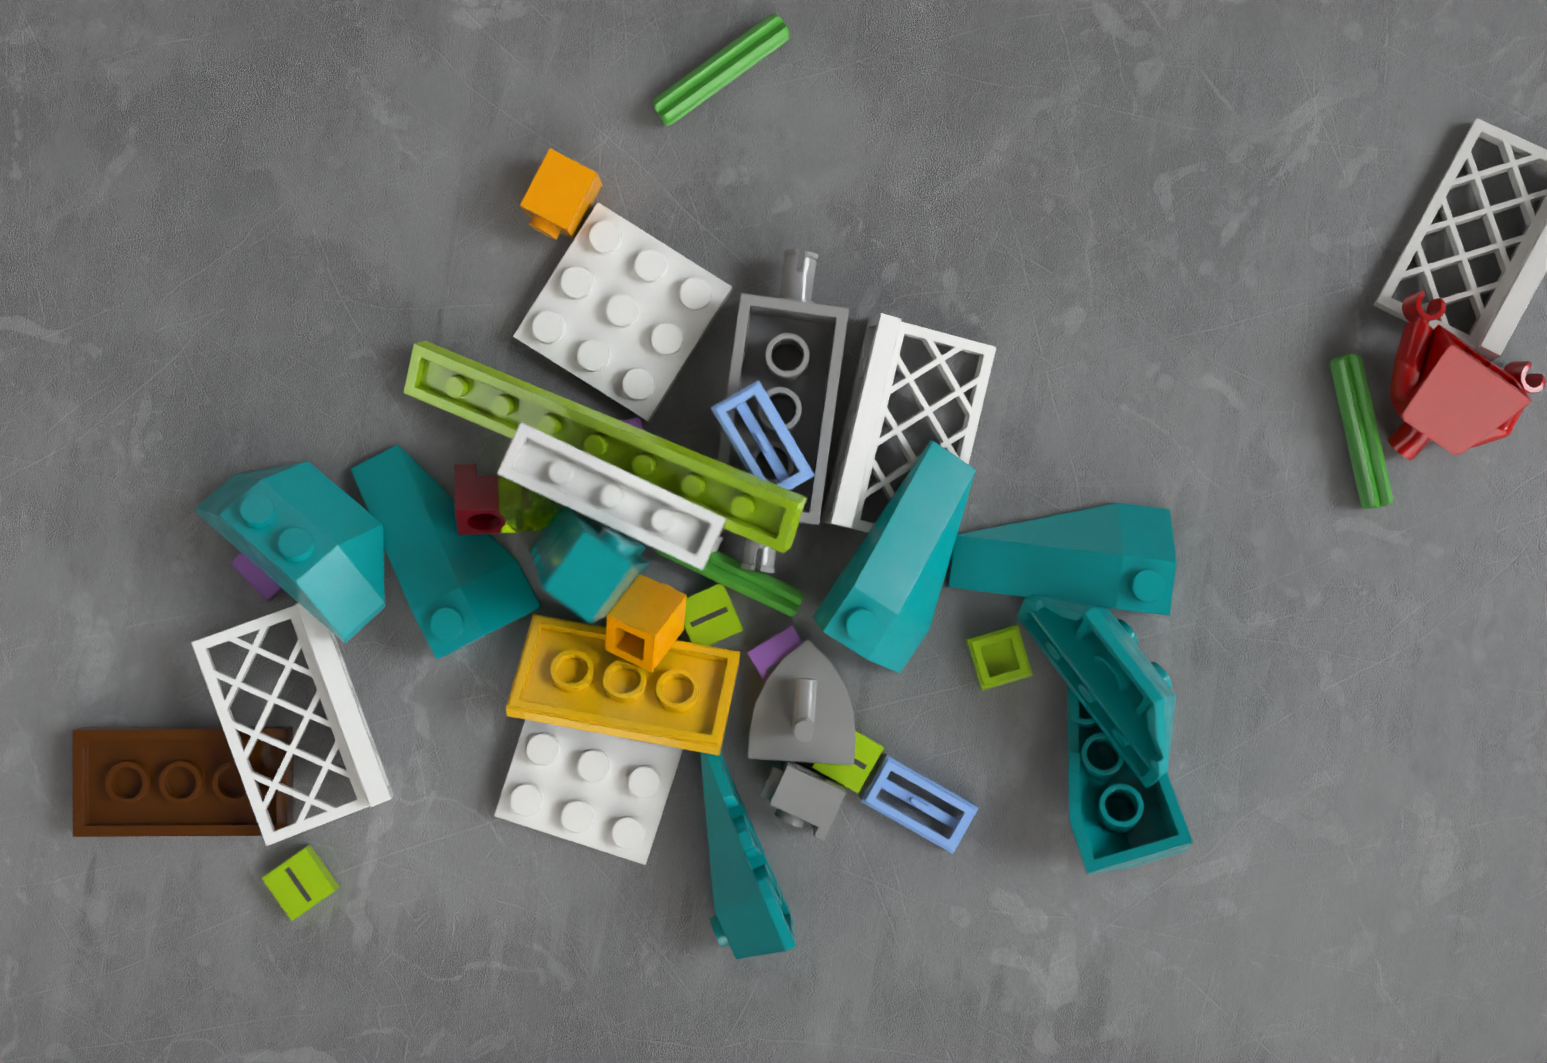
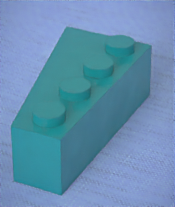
[529,505,650,623]

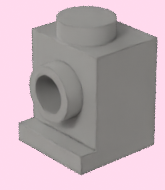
[760,761,846,842]

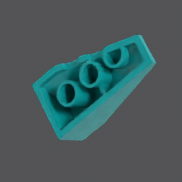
[812,440,976,673]
[351,445,542,660]
[947,503,1177,616]
[1067,685,1193,875]
[700,752,796,959]

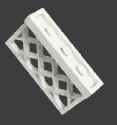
[1373,118,1547,361]
[820,313,996,533]
[497,423,727,570]
[191,603,394,846]

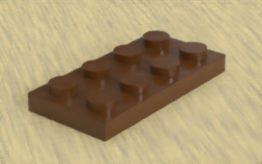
[73,726,293,837]

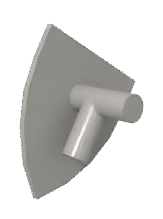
[748,639,856,765]

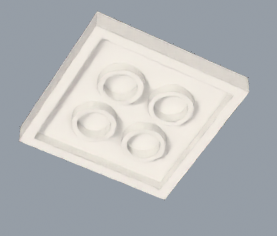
[513,202,733,422]
[494,720,683,865]

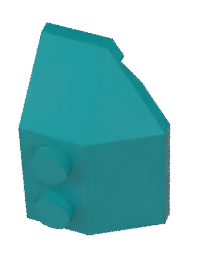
[194,461,386,644]
[1016,594,1176,789]

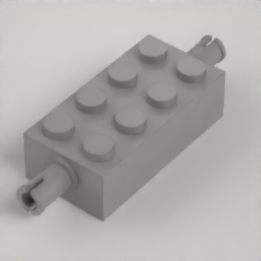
[717,249,849,573]

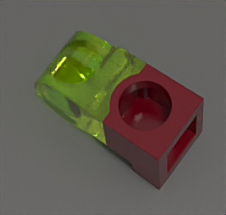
[454,464,556,535]

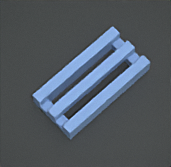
[711,380,815,490]
[860,753,979,854]

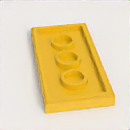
[505,614,740,756]

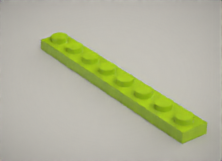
[403,340,807,553]

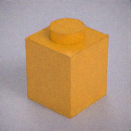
[520,148,603,240]
[605,574,687,672]

